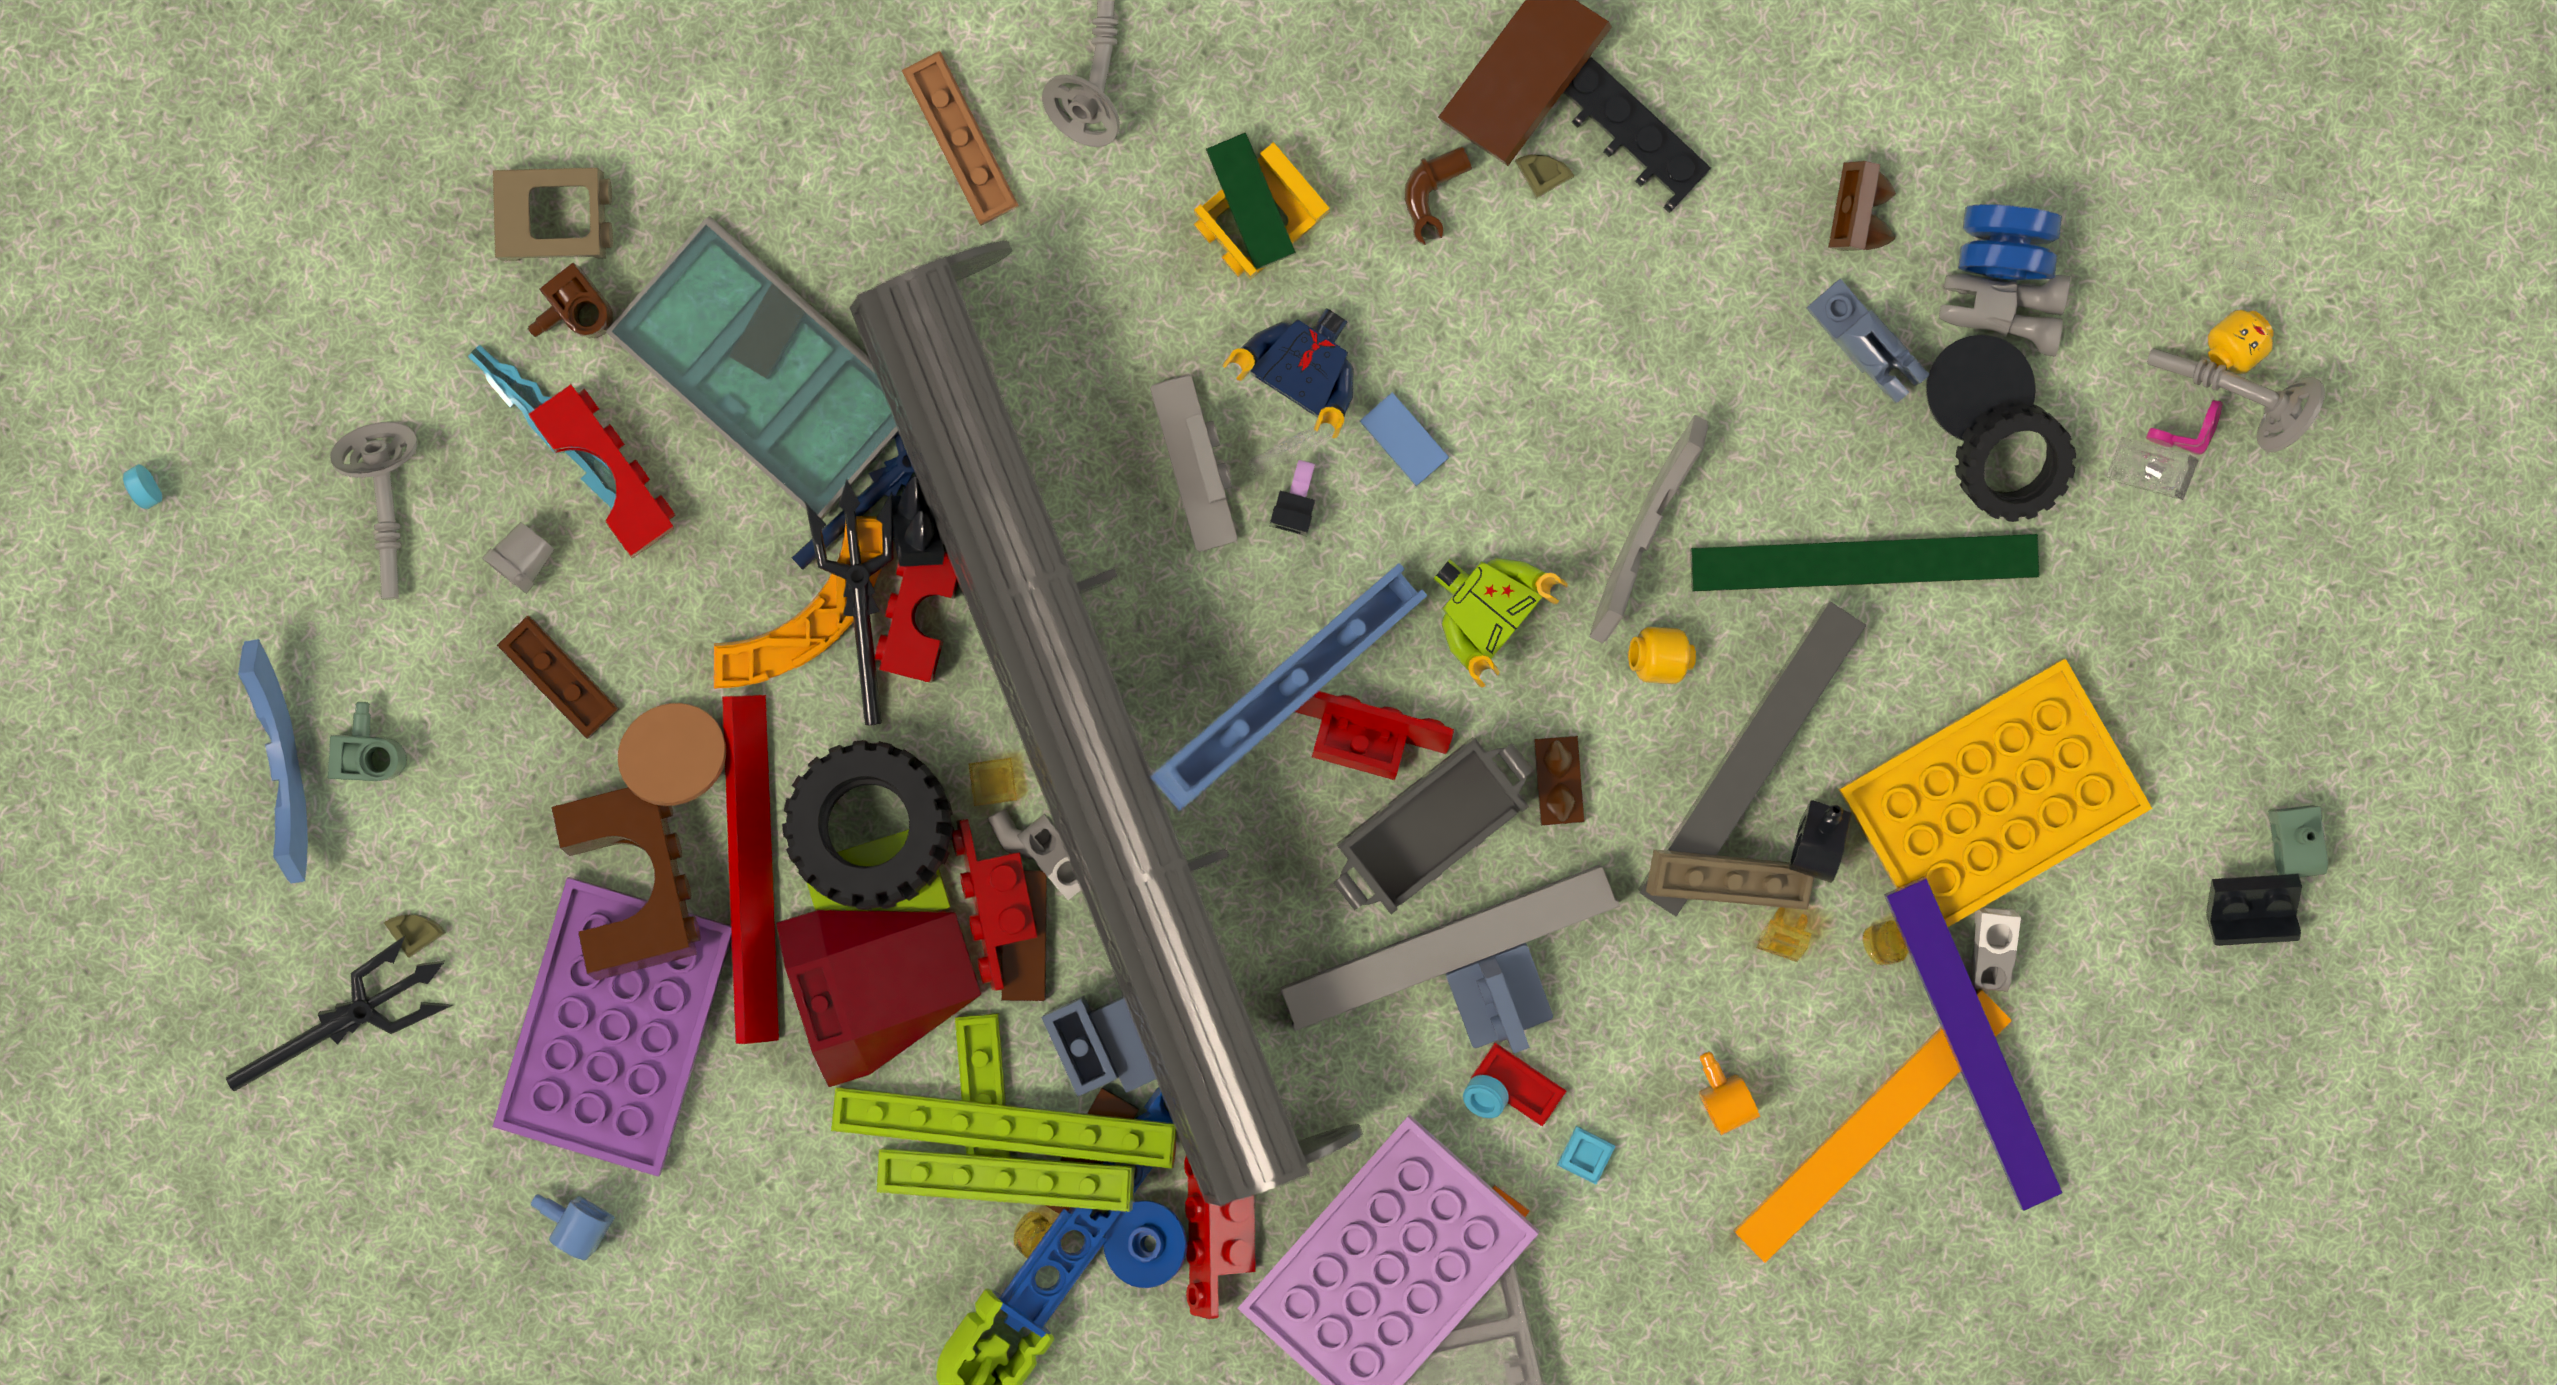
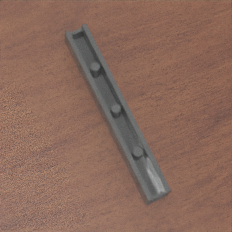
[1638,601,1866,917]

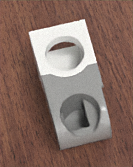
[1017,814,1081,900]
[1970,906,2021,992]

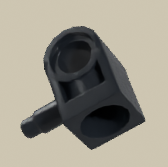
[1789,800,1852,883]

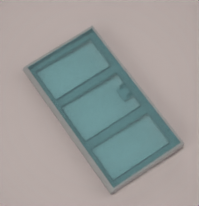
[606,216,899,520]

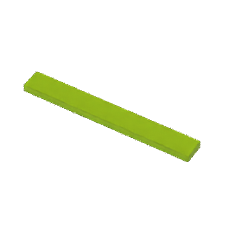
[831,1087,1177,1168]

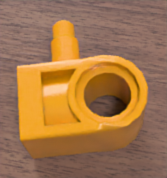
[1699,1051,1760,1135]

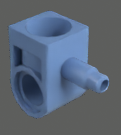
[531,1194,615,1260]

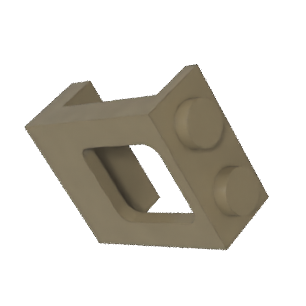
[493,168,613,261]

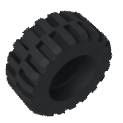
[782,740,954,910]

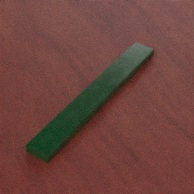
[1690,534,2039,592]

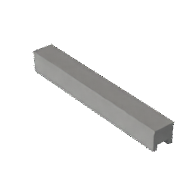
[1281,865,1620,1031]

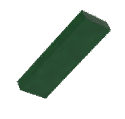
[1206,132,1296,270]

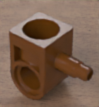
[528,263,613,338]

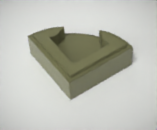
[1515,154,1574,199]
[384,914,446,958]

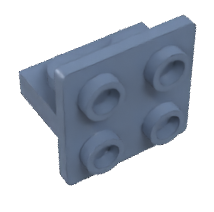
[1445,943,1553,1054]

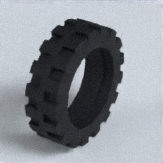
[1955,402,2076,522]

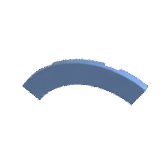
[238,639,308,884]

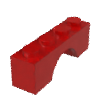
[528,384,676,559]

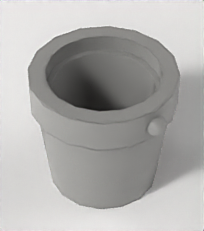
[482,522,554,594]

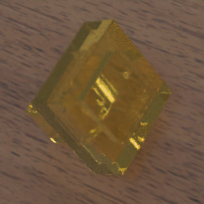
[1756,907,1812,962]

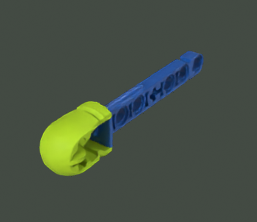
[936,1087,1173,1385]

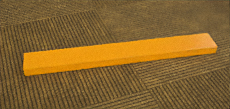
[1733,989,2012,1263]

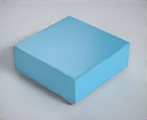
[1557,1126,1615,1184]

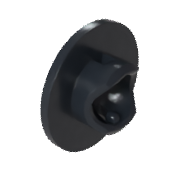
[1926,335,2036,441]

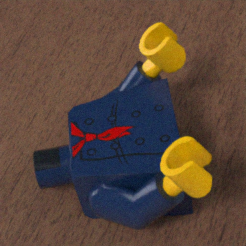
[1223,308,1354,439]

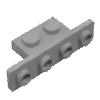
[1150,375,1237,552]

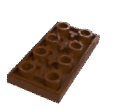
[1438,0,1612,166]

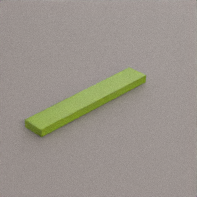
[877,1148,1135,1212]

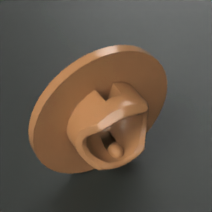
[618,703,726,806]

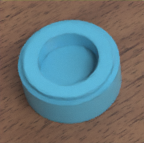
[123,464,162,509]
[1463,1075,1509,1118]

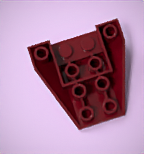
[776,909,981,1087]

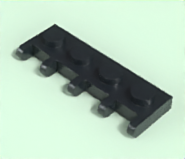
[1563,56,1711,213]

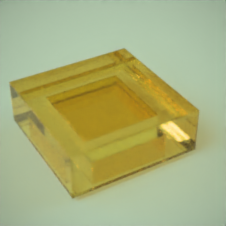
[968,757,1018,806]

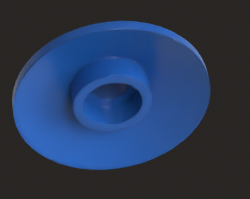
[1104,1201,1187,1288]

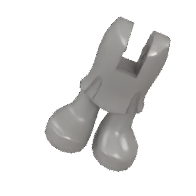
[1939,274,2070,357]

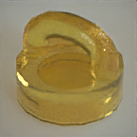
[1862,920,1908,965]
[1013,1211,1053,1259]

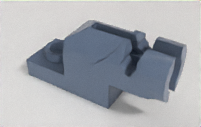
[1806,279,1930,404]

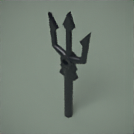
[805,478,894,726]
[226,935,453,1092]

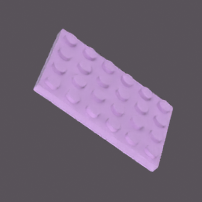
[1237,1114,1540,1385]

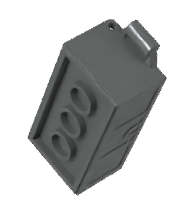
[1333,737,1533,914]

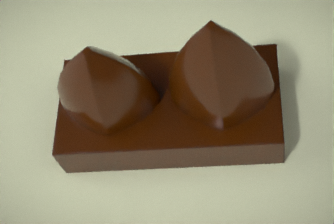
[1828,161,1896,251]
[1534,736,1585,826]

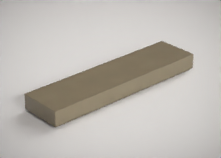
[1646,849,1814,910]

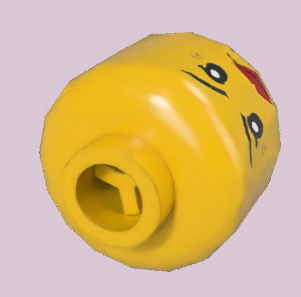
[2208,310,2274,374]

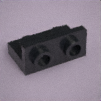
[2206,874,2302,946]

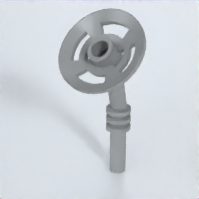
[1042,0,1120,147]
[2147,348,2325,453]
[330,422,417,600]

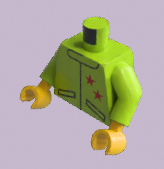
[1433,558,1568,687]

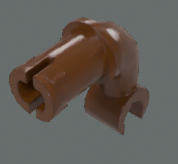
[1405,147,1472,245]

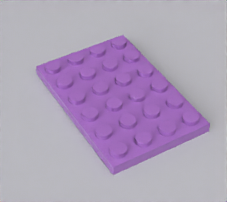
[492,877,732,1177]

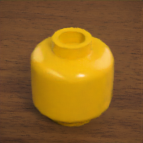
[1628,626,1696,684]

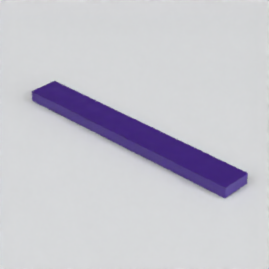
[1884,877,2063,1211]

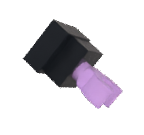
[1269,460,1315,537]

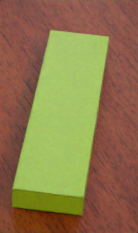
[955,1013,1011,1157]

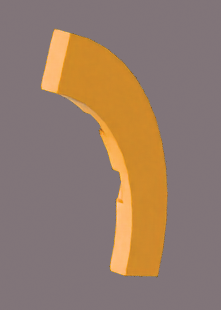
[714,516,883,689]

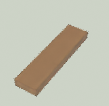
[902,51,1019,226]

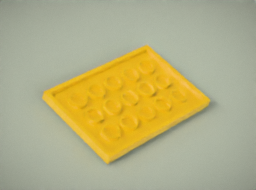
[1838,658,2153,927]

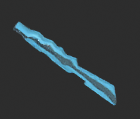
[468,345,616,508]

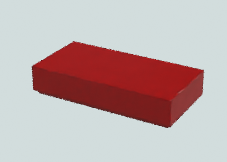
[1470,1042,1566,1127]

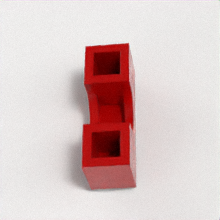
[875,552,959,683]

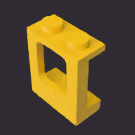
[1193,142,1330,280]

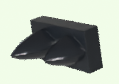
[888,475,944,567]

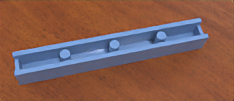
[1151,563,1428,811]

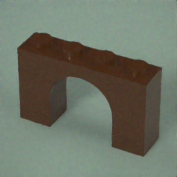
[551,787,701,981]

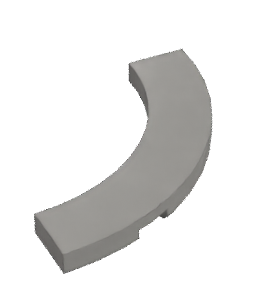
[1589,415,1709,644]

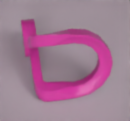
[2146,399,2223,455]

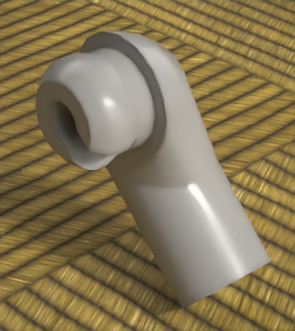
[987,809,1033,859]

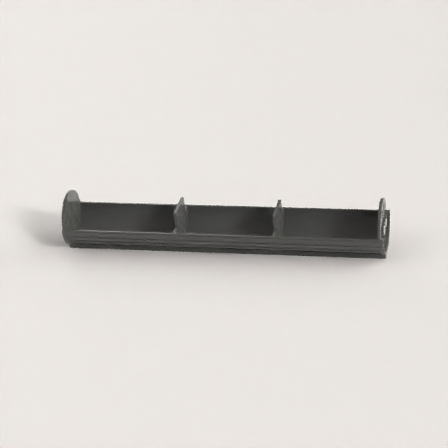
[850,241,1364,1206]

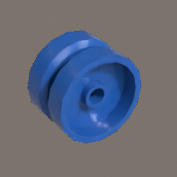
[1958,205,2062,280]

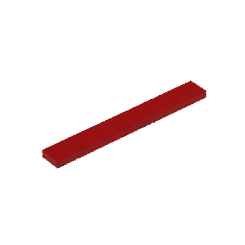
[722,695,779,1044]

